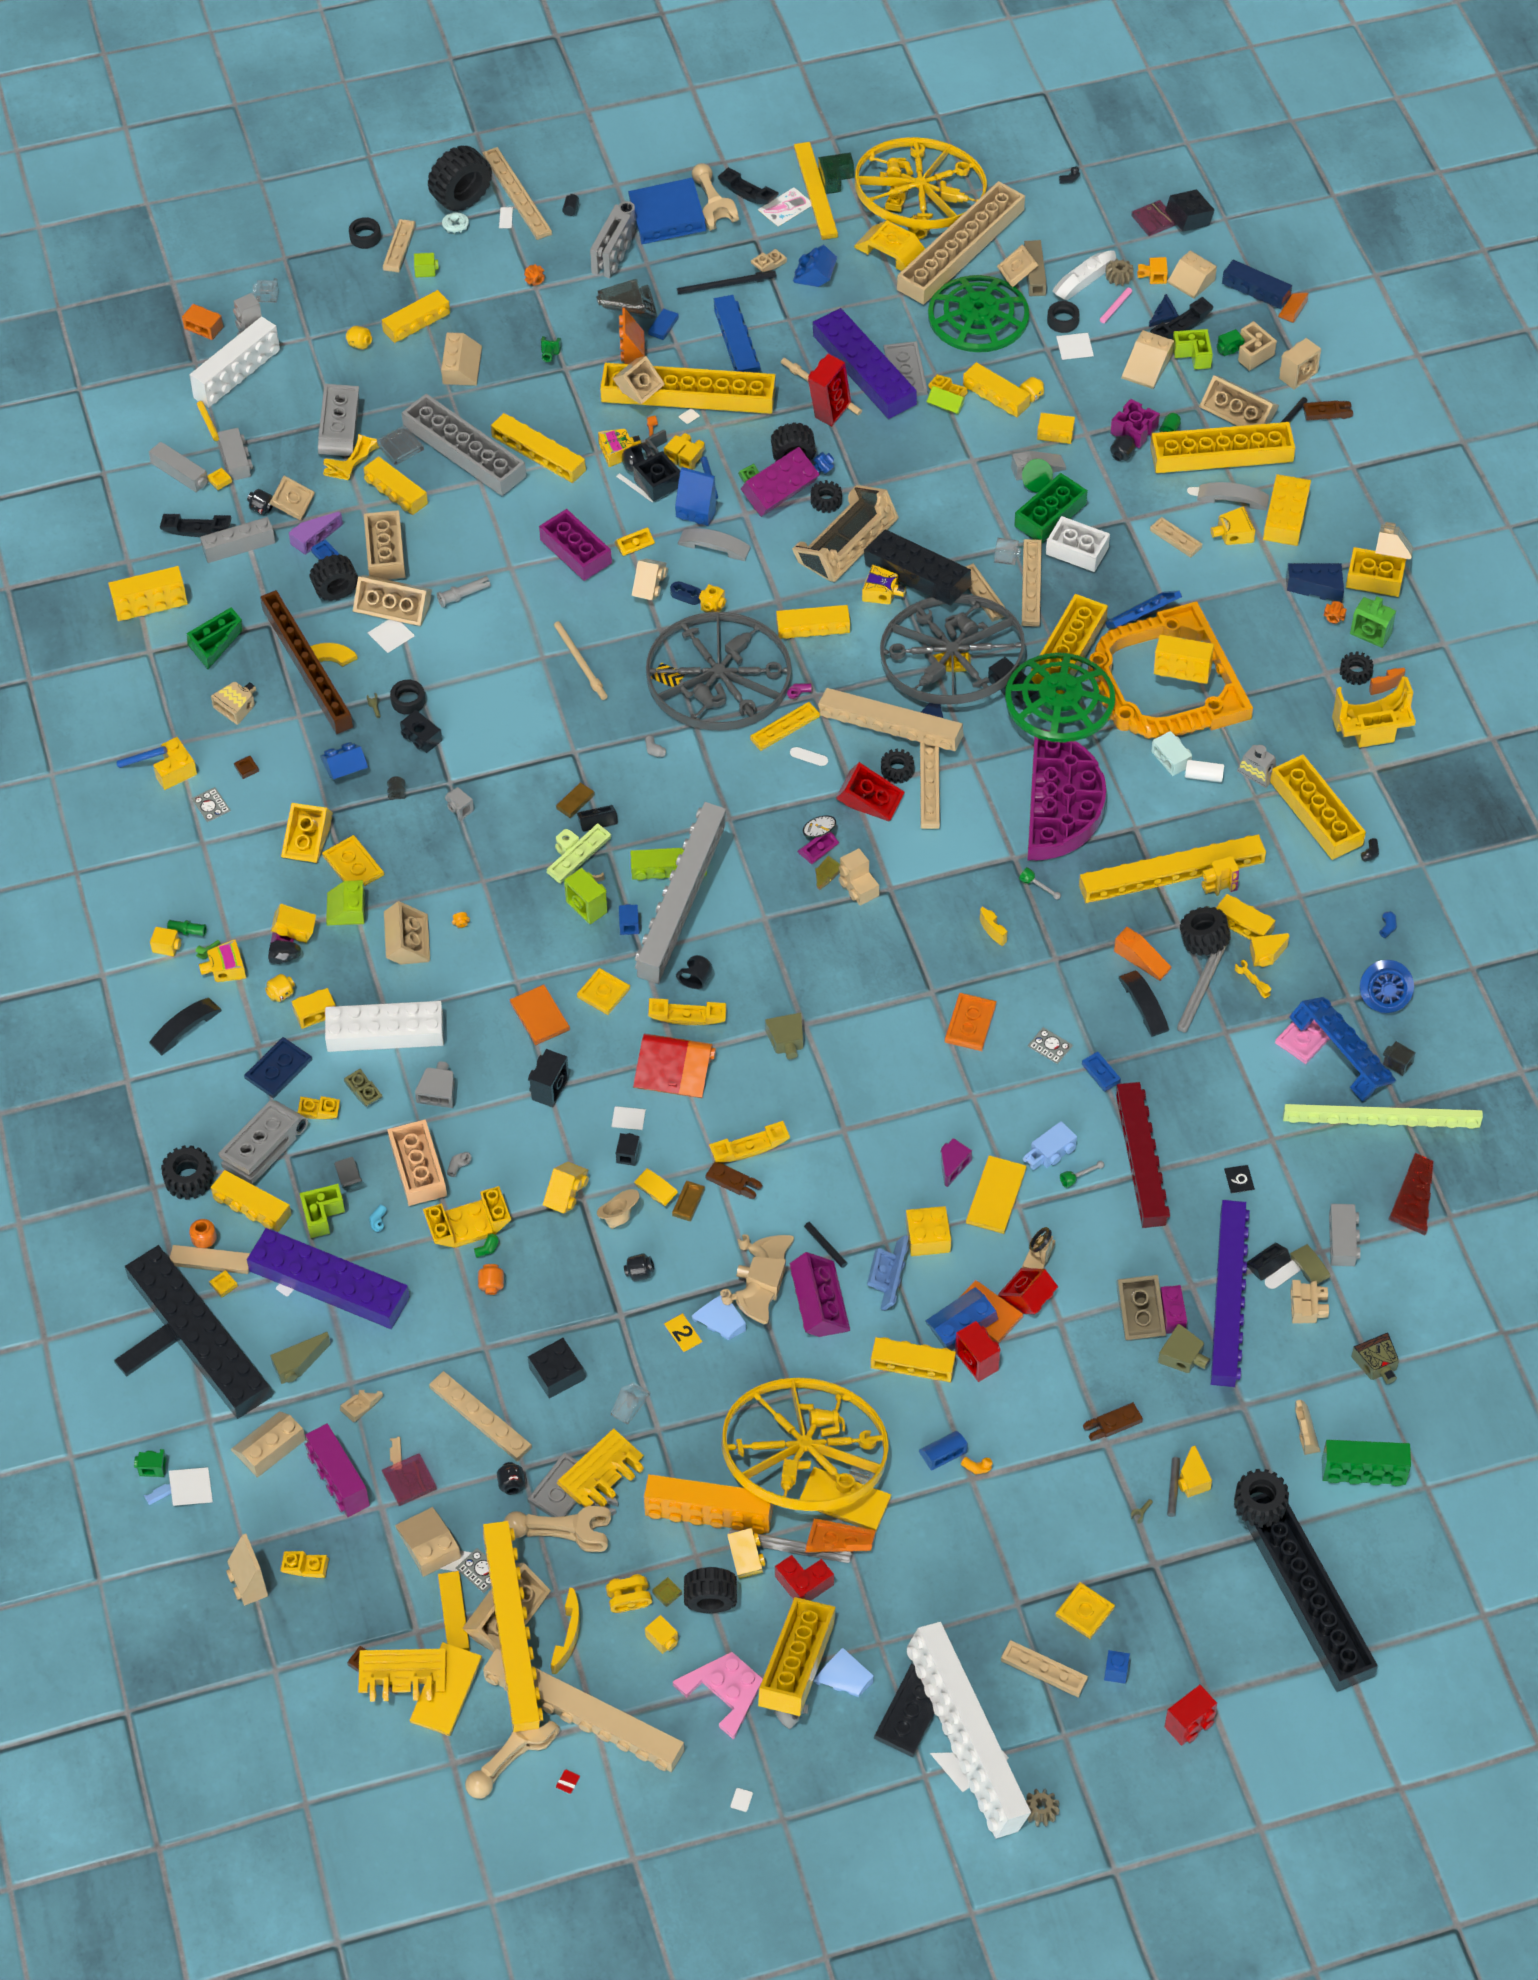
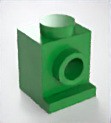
[1217,329,1245,356]
[134,1449,167,1477]

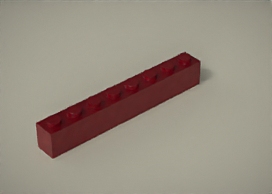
[1116,1082,1170,1228]

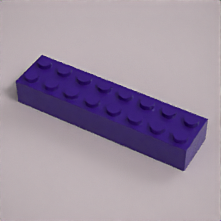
[812,308,917,419]
[247,1228,410,1329]

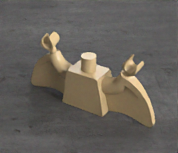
[720,1234,794,1324]

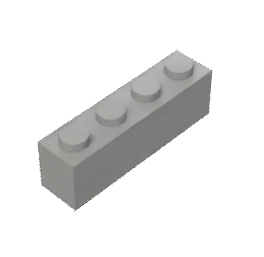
[200,517,275,563]

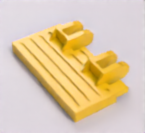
[557,1428,644,1507]
[358,1649,446,1702]

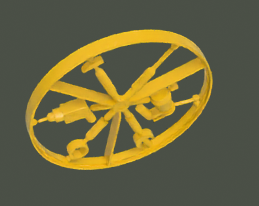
[854,137,987,229]
[721,1378,888,1511]

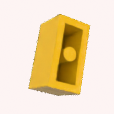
[1037,413,1075,444]
[271,903,316,943]
[291,988,336,1029]
[727,1528,766,1579]

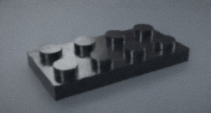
[874,1663,935,1757]

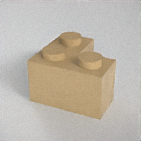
[1238,321,1277,371]
[632,558,668,600]
[839,848,879,906]

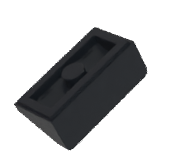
[577,805,618,832]
[1247,1242,1291,1281]

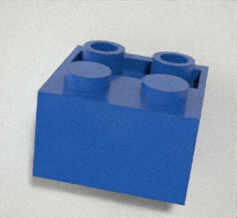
[793,244,837,287]
[320,742,368,779]

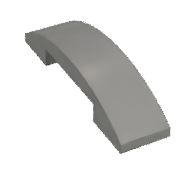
[1197,482,1269,511]
[678,528,750,561]

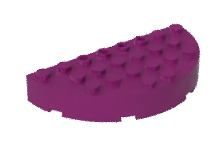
[1027,729,1106,861]

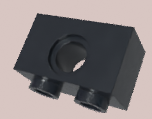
[400,710,442,753]

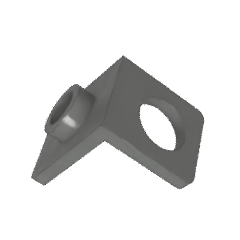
[645,429,667,456]
[334,1157,362,1188]

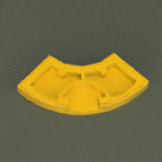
[310,643,358,667]

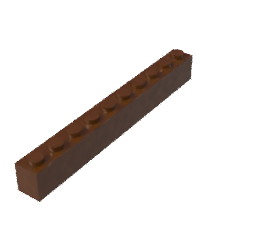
[260,590,353,734]

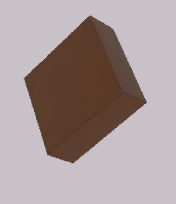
[234,756,259,779]

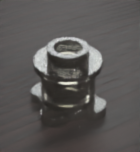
[387,776,406,800]

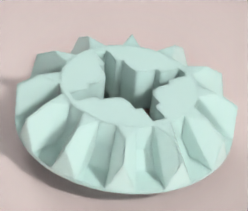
[442,212,469,234]

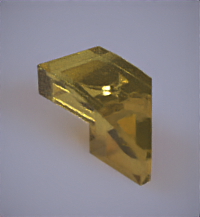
[815,856,840,890]

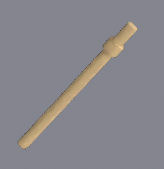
[781,358,862,415]
[554,621,608,700]

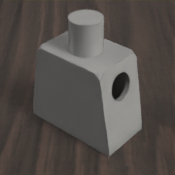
[415,1062,455,1108]

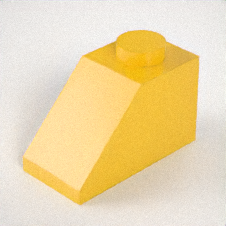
[1249,933,1289,967]
[1178,1446,1212,1498]

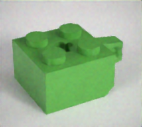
[1350,596,1396,648]

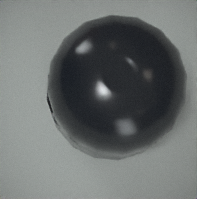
[621,442,652,472]
[676,955,713,990]

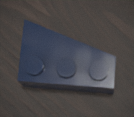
[1286,563,1344,603]

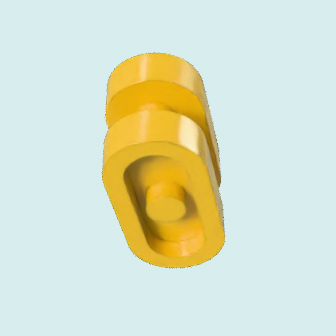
[605,1574,652,1613]

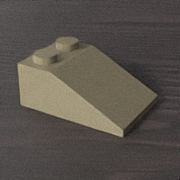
[1116,1275,1166,1340]

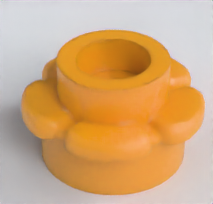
[452,912,470,928]

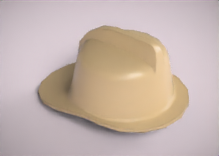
[597,1189,640,1229]

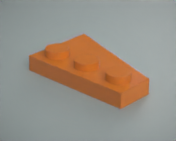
[805,1518,876,1553]

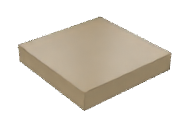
[997,244,1038,287]
[269,476,315,520]

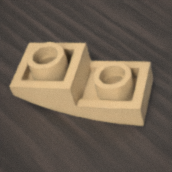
[751,249,787,272]

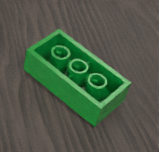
[1014,473,1088,544]
[1322,1440,1411,1486]

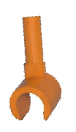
[647,415,658,437]

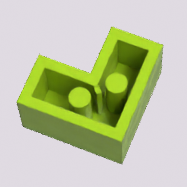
[1173,329,1213,369]
[299,1184,345,1238]

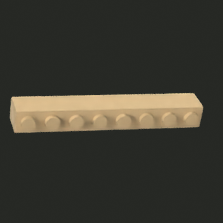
[818,688,963,751]

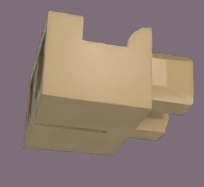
[1290,1280,1329,1323]

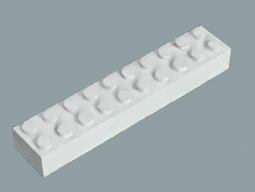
[907,1622,1031,1839]

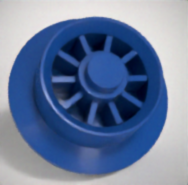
[1360,960,1414,1013]

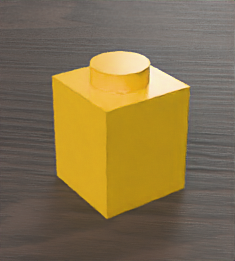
[150,927,181,957]
[645,1615,678,1654]

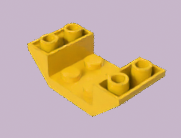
[854,221,925,271]
[423,1186,511,1248]

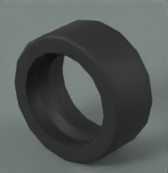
[349,217,381,249]
[1047,301,1080,333]
[390,679,425,714]

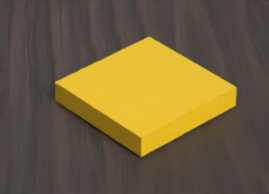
[577,968,630,1015]
[1055,1582,1115,1639]

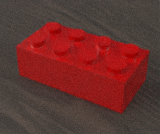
[808,354,851,427]

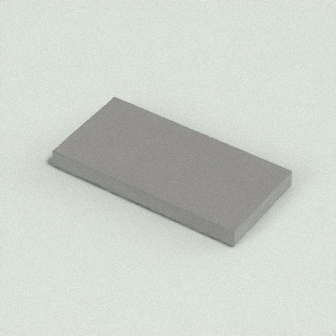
[883,341,928,396]

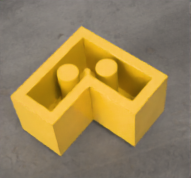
[153,737,197,790]
[543,1161,589,1213]

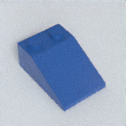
[675,467,716,526]

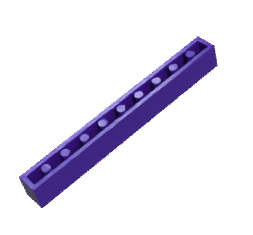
[1210,1200,1250,1387]

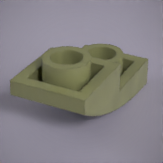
[344,1069,382,1107]
[1290,1244,1331,1284]

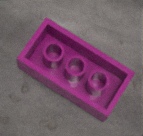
[741,447,820,517]
[539,509,612,581]
[304,1423,370,1517]

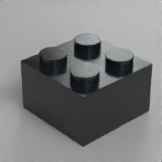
[1165,189,1215,232]
[633,451,680,502]
[528,1049,569,1108]
[528,1338,585,1399]

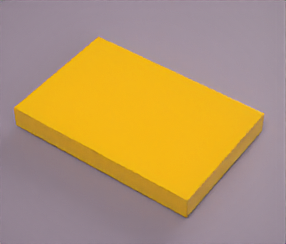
[322,835,384,886]

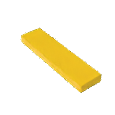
[750,702,820,751]
[438,1571,470,1651]

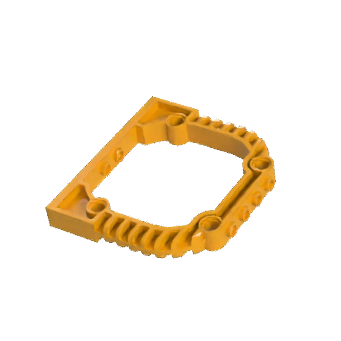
[1087,601,1253,739]

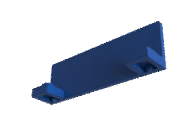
[1289,997,1396,1101]

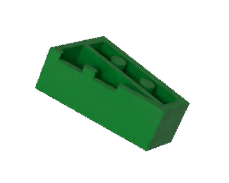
[187,607,242,669]

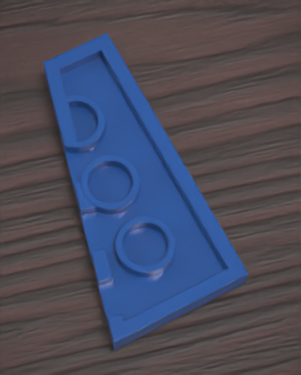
[1105,590,1182,628]

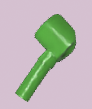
[196,940,220,959]

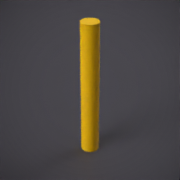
[197,401,219,441]

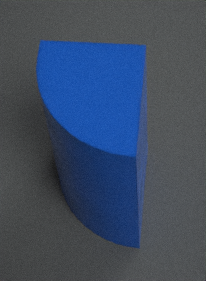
[919,1431,968,1471]

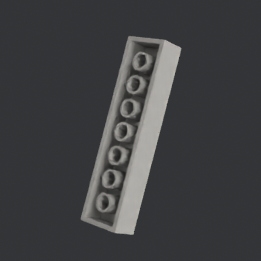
[402,394,526,496]

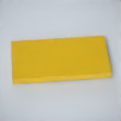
[966,1155,1027,1234]
[799,1467,891,1532]
[410,1642,482,1736]

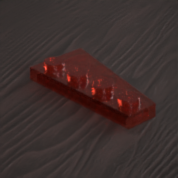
[1388,1153,1433,1235]

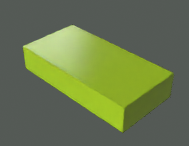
[926,386,965,415]

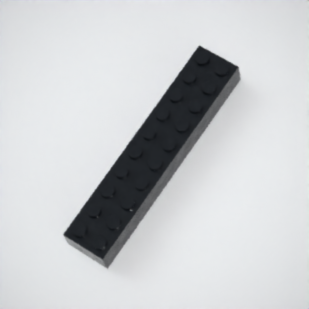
[125,1245,272,1419]
[1241,1493,1378,1692]

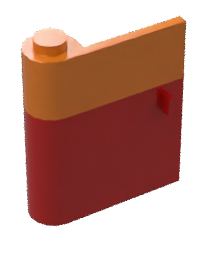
[633,1034,716,1098]

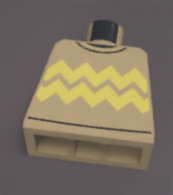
[211,682,256,725]

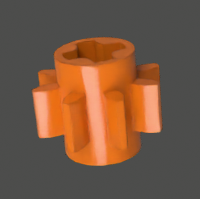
[524,264,545,286]
[1324,601,1347,623]

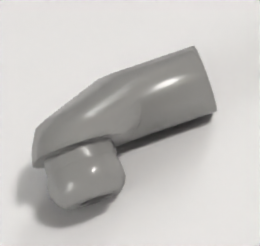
[645,736,666,757]
[447,1152,472,1177]

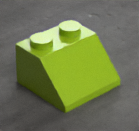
[326,880,365,926]

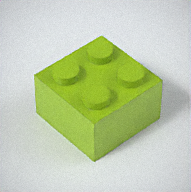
[564,868,607,925]

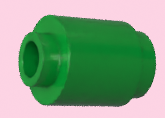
[1159,413,1181,432]

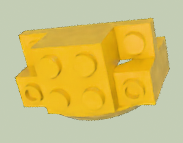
[1332,676,1416,748]

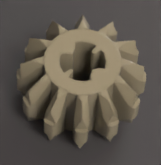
[1105,258,1134,286]
[1025,1788,1060,1827]

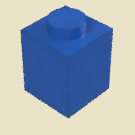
[619,904,639,935]
[1104,1650,1130,1684]

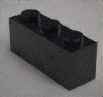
[988,657,1039,710]

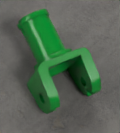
[541,336,561,362]

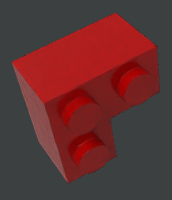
[775,1555,834,1601]

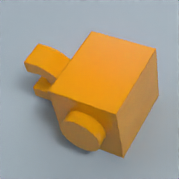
[1137,257,1168,284]

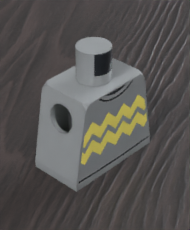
[1237,745,1276,788]

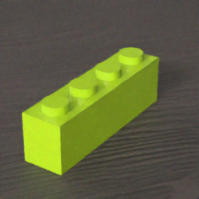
[630,848,707,880]

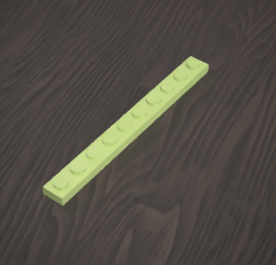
[1283,1104,1483,1129]

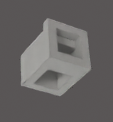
[445,787,474,821]

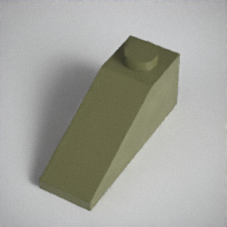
[270,1332,331,1384]

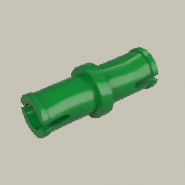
[167,920,207,936]

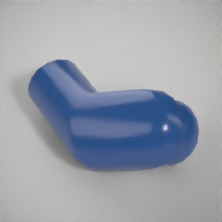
[1379,911,1397,938]

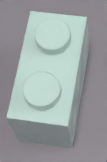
[1151,731,1192,776]

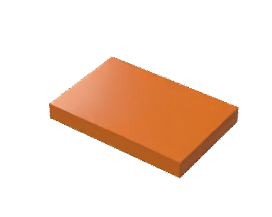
[510,985,570,1045]
[945,993,997,1051]
[959,1280,1023,1344]

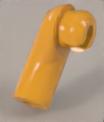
[961,1457,993,1475]

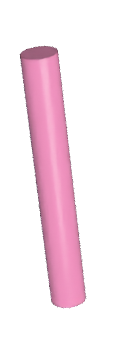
[1100,287,1132,323]

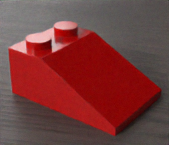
[836,762,905,821]

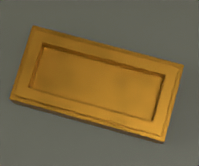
[556,782,595,818]
[672,1180,705,1222]

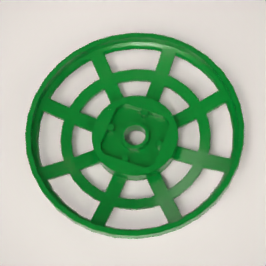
[928,275,1029,352]
[1005,653,1115,742]

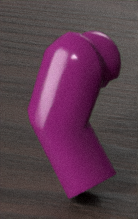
[787,683,811,699]

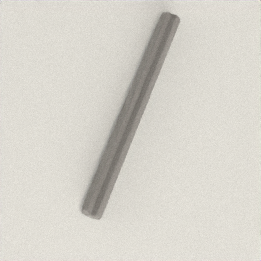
[1177,946,1225,1033]
[728,1529,852,1563]

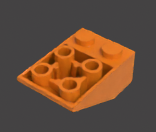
[619,308,645,364]

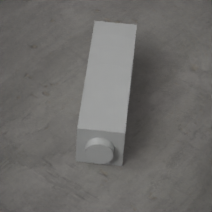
[149,442,208,493]

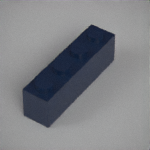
[1222,259,1292,309]

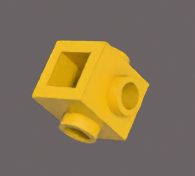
[699,584,726,612]

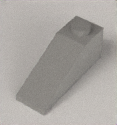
[1011,450,1066,481]

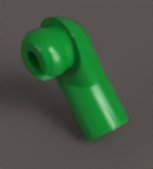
[474,1233,499,1258]

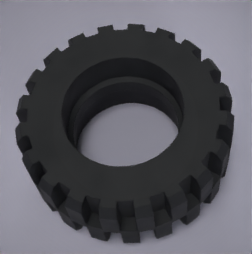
[428,145,492,211]

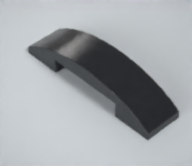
[718,167,779,204]
[1150,296,1214,340]
[160,514,232,537]
[1119,970,1169,1037]
[149,998,222,1056]

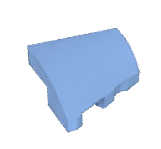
[692,1295,746,1340]
[814,1648,874,1697]

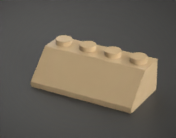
[1199,375,1279,426]
[353,575,432,626]
[463,1563,551,1652]

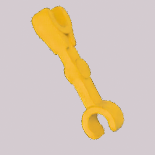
[1235,960,1271,998]

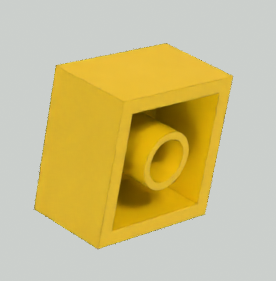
[906,1206,951,1256]

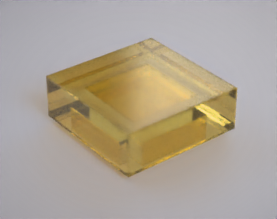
[652,1577,682,1607]

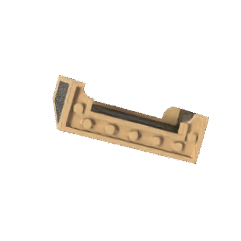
[792,485,899,582]

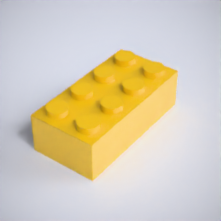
[1263,474,1311,546]
[108,566,188,621]

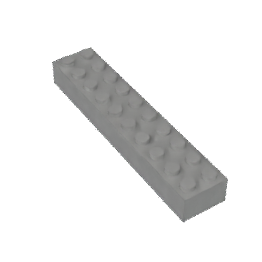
[635,802,726,984]

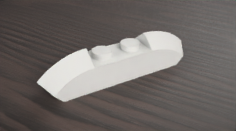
[1052,250,1116,300]

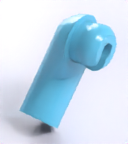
[369,1204,387,1232]

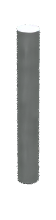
[1167,1457,1180,1517]

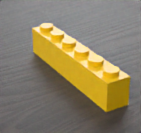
[491,413,586,483]

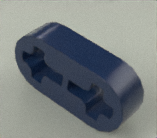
[670,581,702,605]

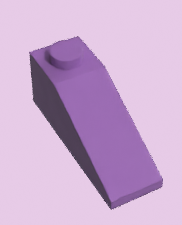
[289,511,343,555]

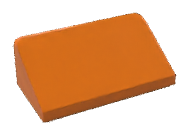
[1278,293,1309,323]

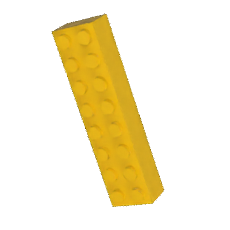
[1150,422,1295,473]

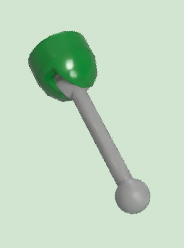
[1019,867,1061,899]
[1060,1161,1104,1188]

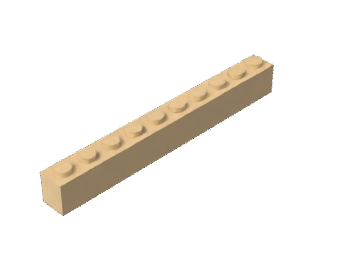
[483,1648,684,1772]

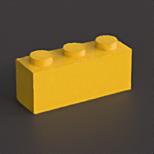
[1216,894,1276,940]

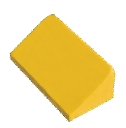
[614,527,655,556]

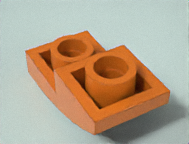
[1369,668,1405,695]

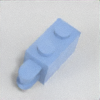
[1023,1121,1077,1170]

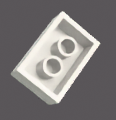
[1046,516,1110,572]

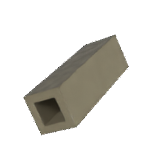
[1024,240,1046,296]

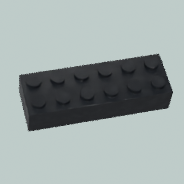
[864,529,972,606]

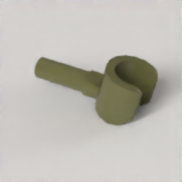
[367,693,381,718]
[1131,1499,1153,1524]

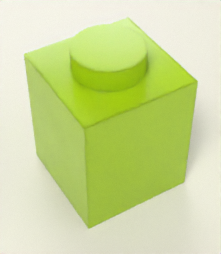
[414,253,439,278]

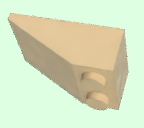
[1122,330,1174,389]
[395,1507,461,1577]
[226,1533,268,1606]

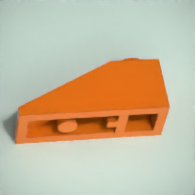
[1114,927,1172,981]

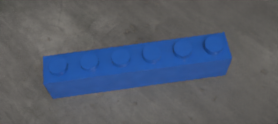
[713,295,761,373]

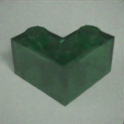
[818,152,854,194]

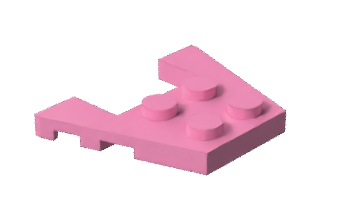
[673,1652,763,1739]

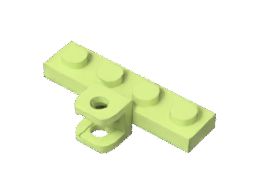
[547,823,611,884]

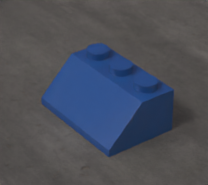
[925,1287,998,1351]

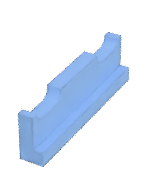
[144,1484,171,1505]

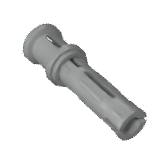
[437,576,491,607]

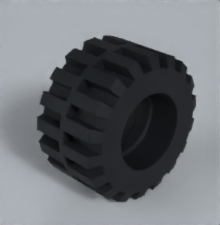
[770,422,816,461]
[309,554,358,601]
[1180,906,1231,956]
[161,1145,214,1200]
[1234,1469,1289,1528]
[684,1567,737,1613]

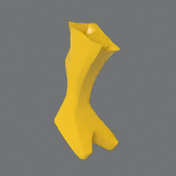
[323,434,379,480]

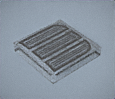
[377,425,424,465]

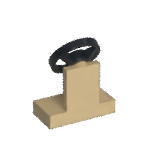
[1022,1227,1055,1269]

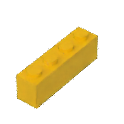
[382,290,450,343]
[963,362,1031,418]
[363,456,428,515]
[776,605,850,639]
[211,1170,292,1232]
[871,1337,956,1383]

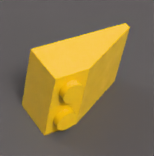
[281,803,333,863]

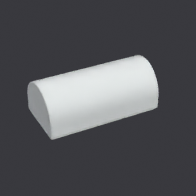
[1185,760,1224,782]

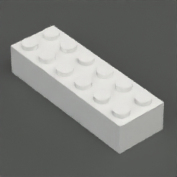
[189,316,280,408]
[325,1001,444,1052]

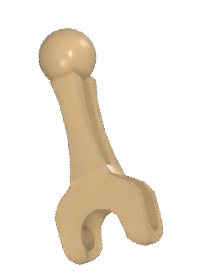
[692,163,740,231]
[504,1506,611,1552]
[465,1721,559,1799]

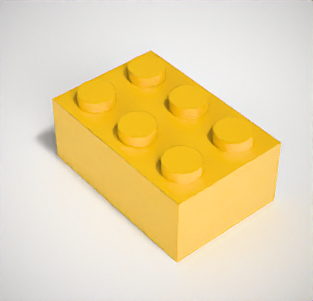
[1346,547,1406,597]
[1154,634,1214,684]

